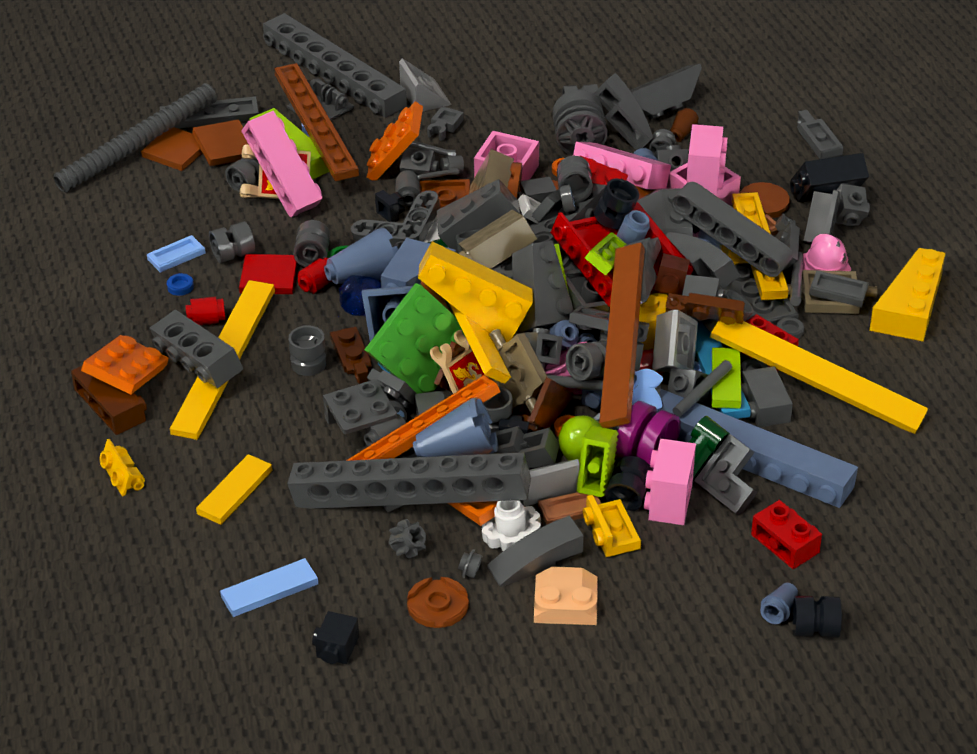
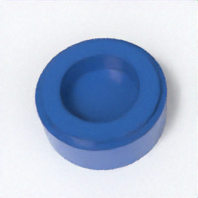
[167,273,194,296]

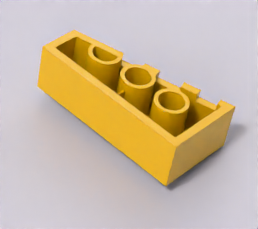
[418,241,533,342]
[869,248,945,341]

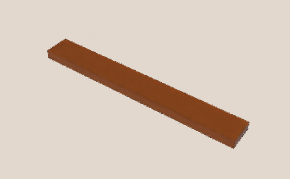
[274,63,359,181]
[599,242,645,428]

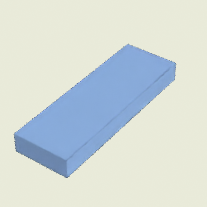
[220,558,318,617]

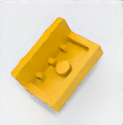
[583,495,641,557]

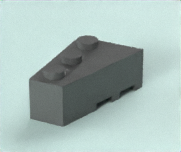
[437,179,520,254]
[512,240,574,335]

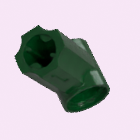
[688,416,729,478]

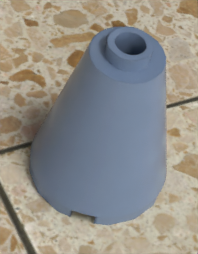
[324,228,398,284]
[413,397,498,457]

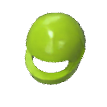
[558,415,602,464]

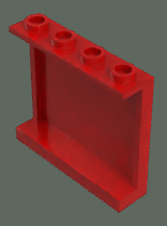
[550,201,694,307]

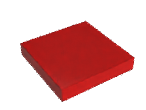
[239,254,298,294]

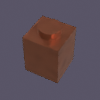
[654,253,690,295]

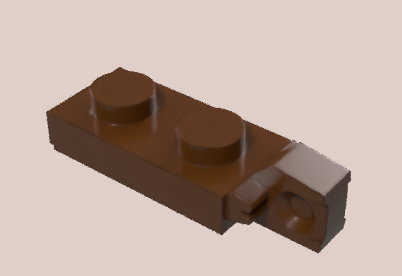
[666,293,745,324]
[330,327,372,384]

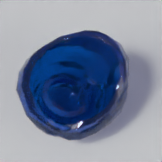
[339,275,381,316]

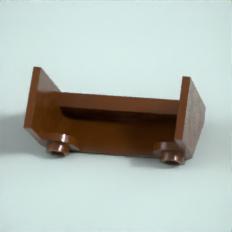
[434,341,573,431]

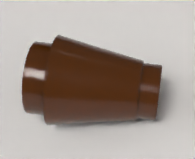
[670,108,699,142]

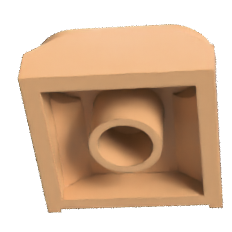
[534,567,597,625]

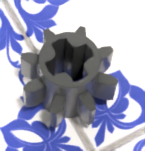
[389,519,426,558]

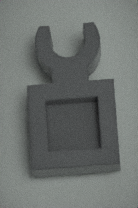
[427,106,464,141]

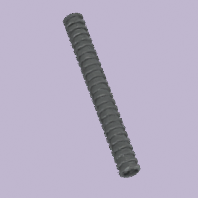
[54,83,217,193]

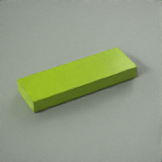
[585,232,627,276]
[712,348,741,409]

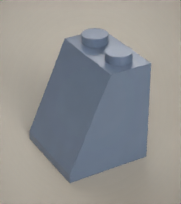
[381,238,456,288]
[362,286,413,342]

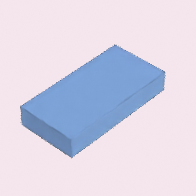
[147,235,206,273]

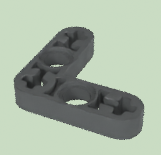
[351,190,440,247]

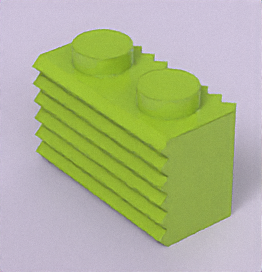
[576,426,619,497]

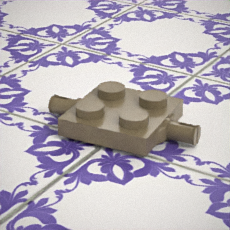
[787,270,877,314]
[489,329,548,413]

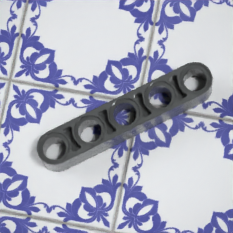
[672,182,793,277]

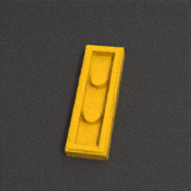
[196,454,273,525]

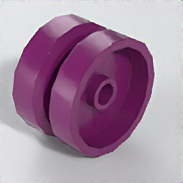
[615,401,681,471]

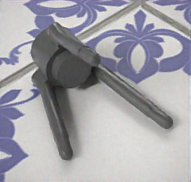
[410,141,464,180]

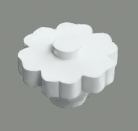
[482,500,541,551]

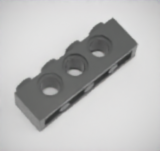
[150,309,243,388]

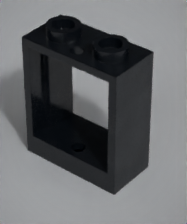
[790,153,869,202]

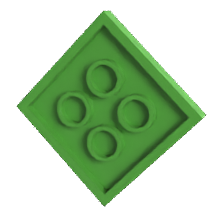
[364,283,465,394]

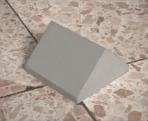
[399,58,451,112]
[652,310,698,373]
[520,459,580,507]

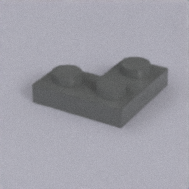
[367,369,417,410]
[694,433,758,515]

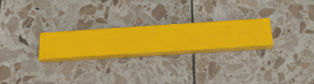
[170,280,275,440]
[711,320,928,434]

